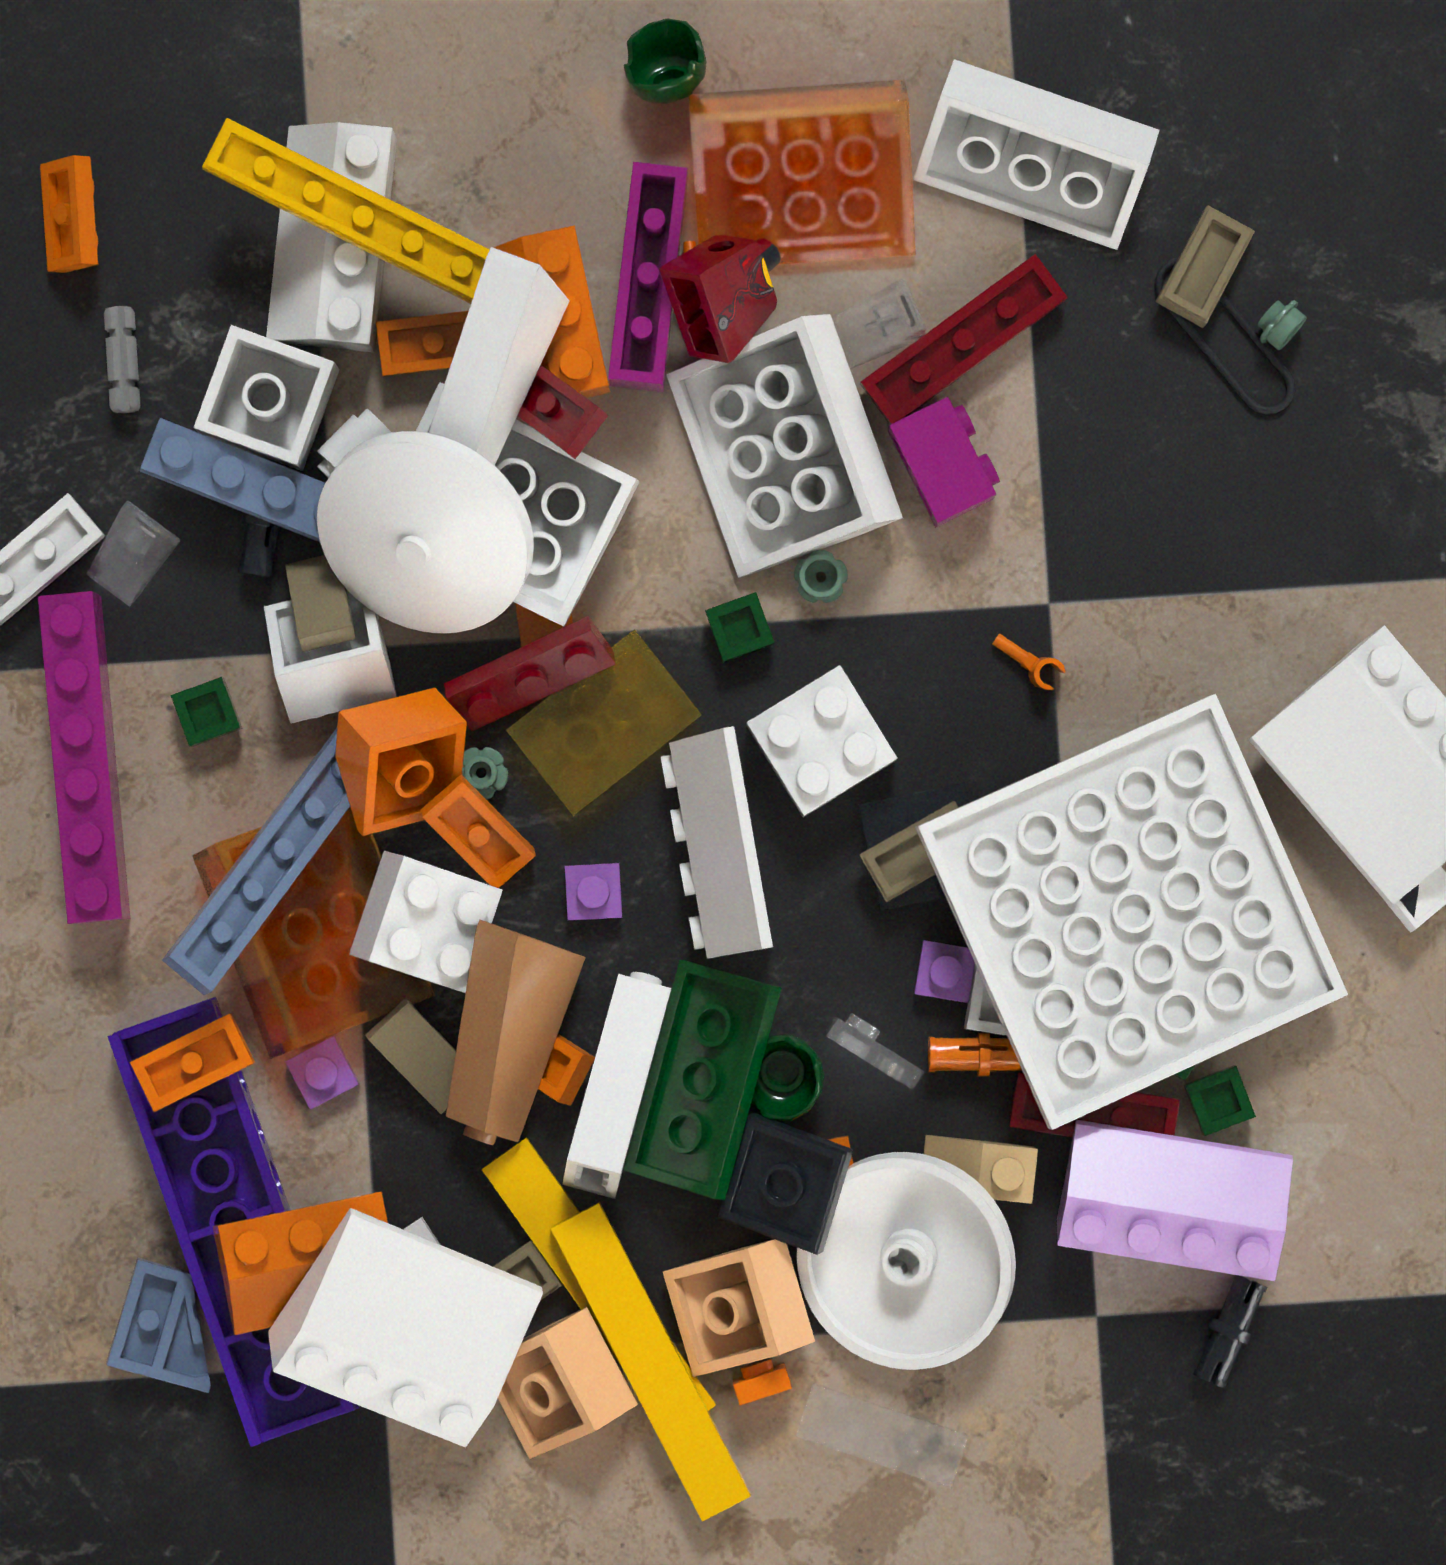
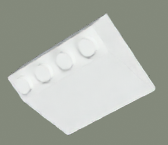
[666,314,903,578]
[416,382,639,627]
[1248,625,1446,906]
[661,726,773,959]
[268,1208,543,1448]

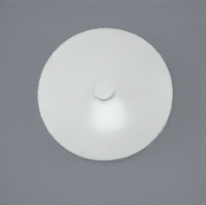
[317,431,534,633]
[797,1152,1016,1370]

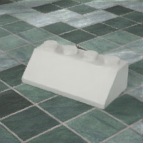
[913,59,1159,250]
[266,122,397,353]

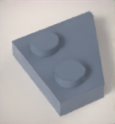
[106,1257,211,1393]

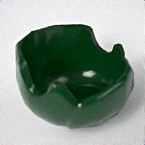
[624,18,707,104]
[751,1034,825,1121]

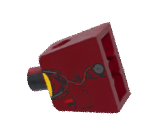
[659,234,781,363]

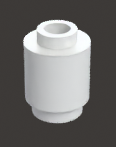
[317,409,392,478]

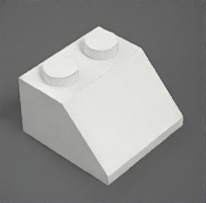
[264,590,396,724]

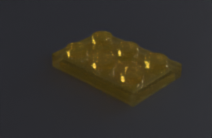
[506,629,702,816]

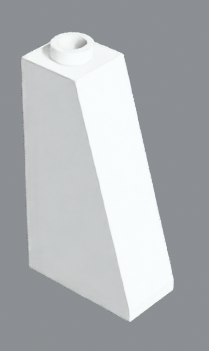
[429,247,570,466]
[563,972,671,1199]

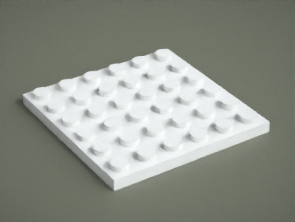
[915,694,1348,1130]

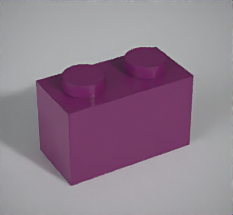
[888,397,1000,528]

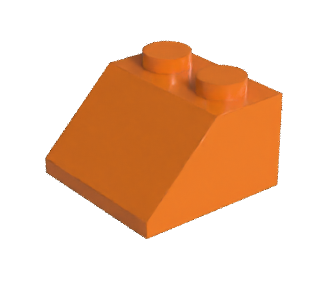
[335,688,467,836]

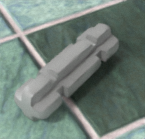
[104,306,140,413]

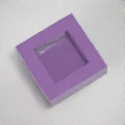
[565,863,623,921]
[914,940,975,1003]
[285,1036,360,1110]

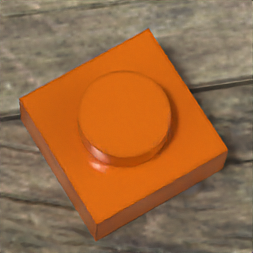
[538,1034,595,1106]
[733,1358,792,1406]

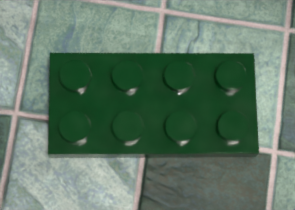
[623,959,782,1200]

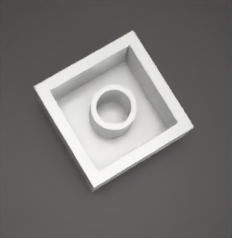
[194,325,339,471]
[746,665,897,817]
[349,851,503,993]

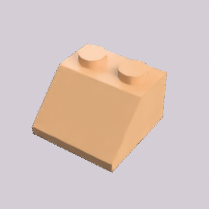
[663,1239,815,1377]
[498,1307,638,1459]

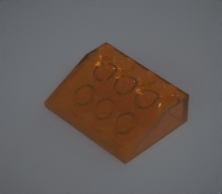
[689,79,916,265]
[192,807,435,1059]

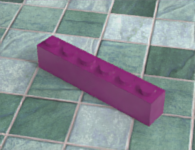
[38,591,131,924]

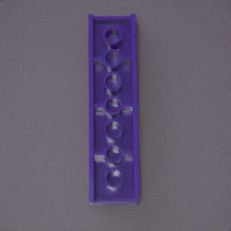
[107,997,360,1447]

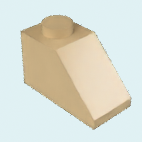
[923,1135,1038,1204]

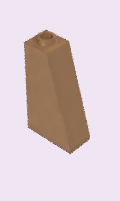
[446,919,586,1145]

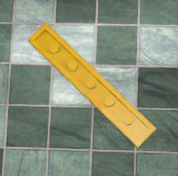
[202,118,490,304]
[482,1137,716,1411]
[550,1202,751,1522]

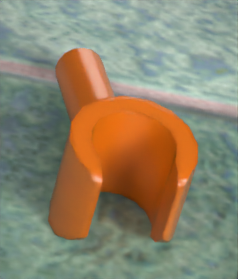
[992,633,1066,690]

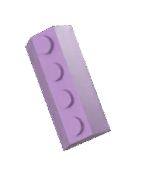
[1057,1120,1293,1281]

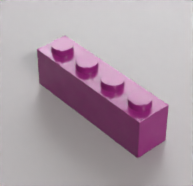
[608,162,688,392]

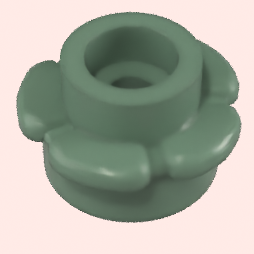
[1257,300,1307,350]
[794,550,848,603]
[462,747,508,800]

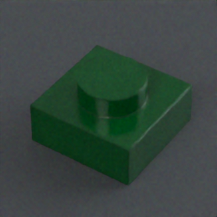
[705,592,775,663]
[171,677,243,747]
[1183,1065,1256,1136]

